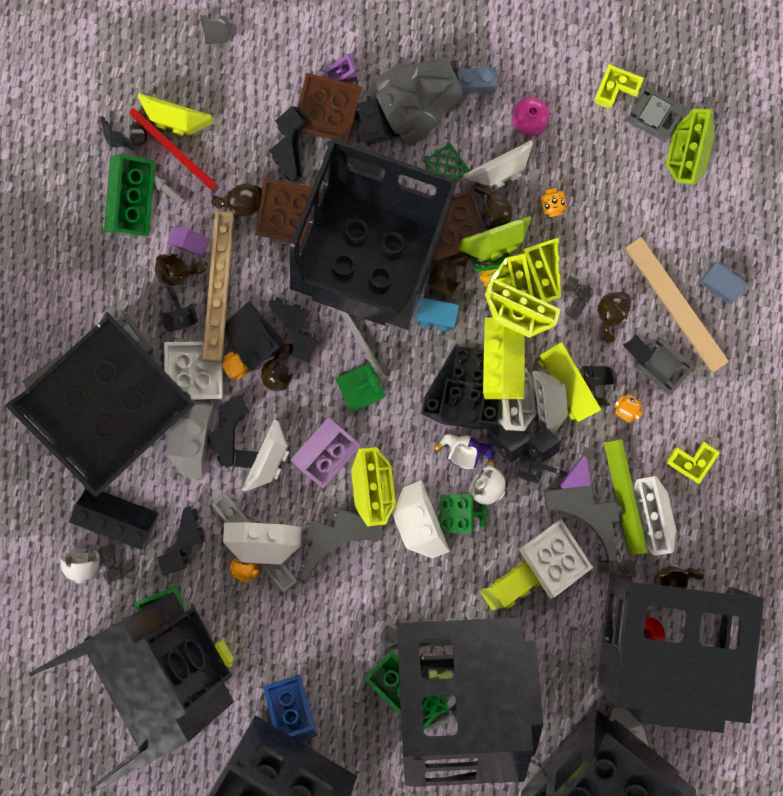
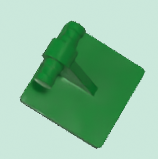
[336,363,385,413]
[440,494,489,534]

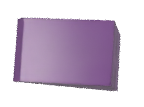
[324,54,357,83]
[167,226,209,256]
[558,456,590,489]

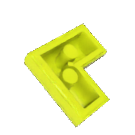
[594,64,644,108]
[666,442,720,484]

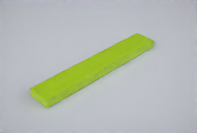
[604,439,648,555]

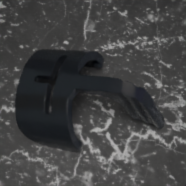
[101,116,147,148]
[160,285,198,332]
[582,366,616,407]
[518,451,567,484]

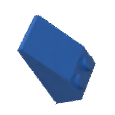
[263,675,318,742]

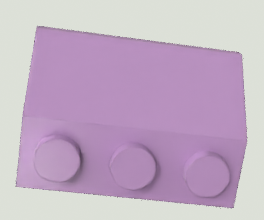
[291,417,361,489]

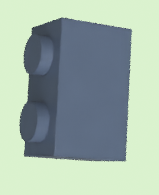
[457,67,497,94]
[699,262,747,304]

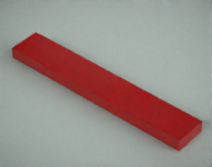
[129,107,219,193]

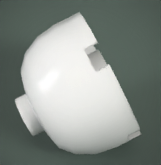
[469,465,505,505]
[60,548,100,583]

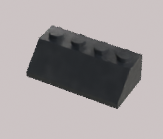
[69,489,159,550]

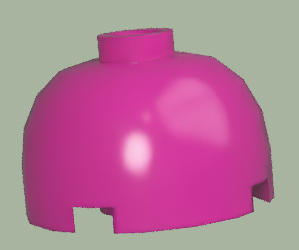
[512,97,550,136]

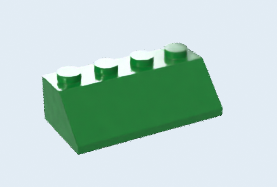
[104,154,155,237]
[364,650,445,731]

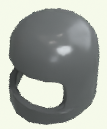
[200,15,231,44]

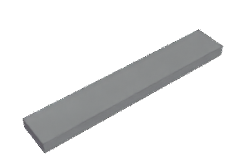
[211,492,299,593]

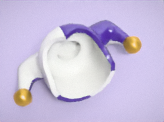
[434,434,495,469]

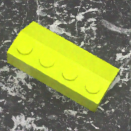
[483,318,525,399]
[537,342,601,423]

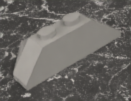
[532,371,569,434]
[166,401,215,479]

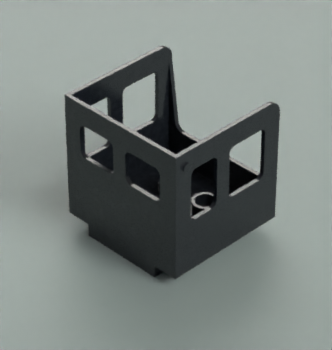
[290,137,458,330]
[6,312,195,497]
[597,573,764,733]
[28,591,234,792]
[397,617,544,787]
[521,709,697,796]
[208,715,357,796]

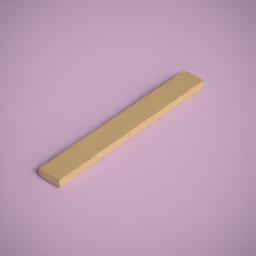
[202,210,235,362]
[624,237,729,373]

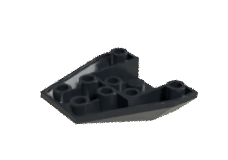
[422,346,502,430]

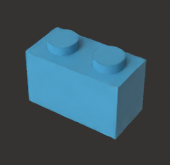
[416,297,459,332]

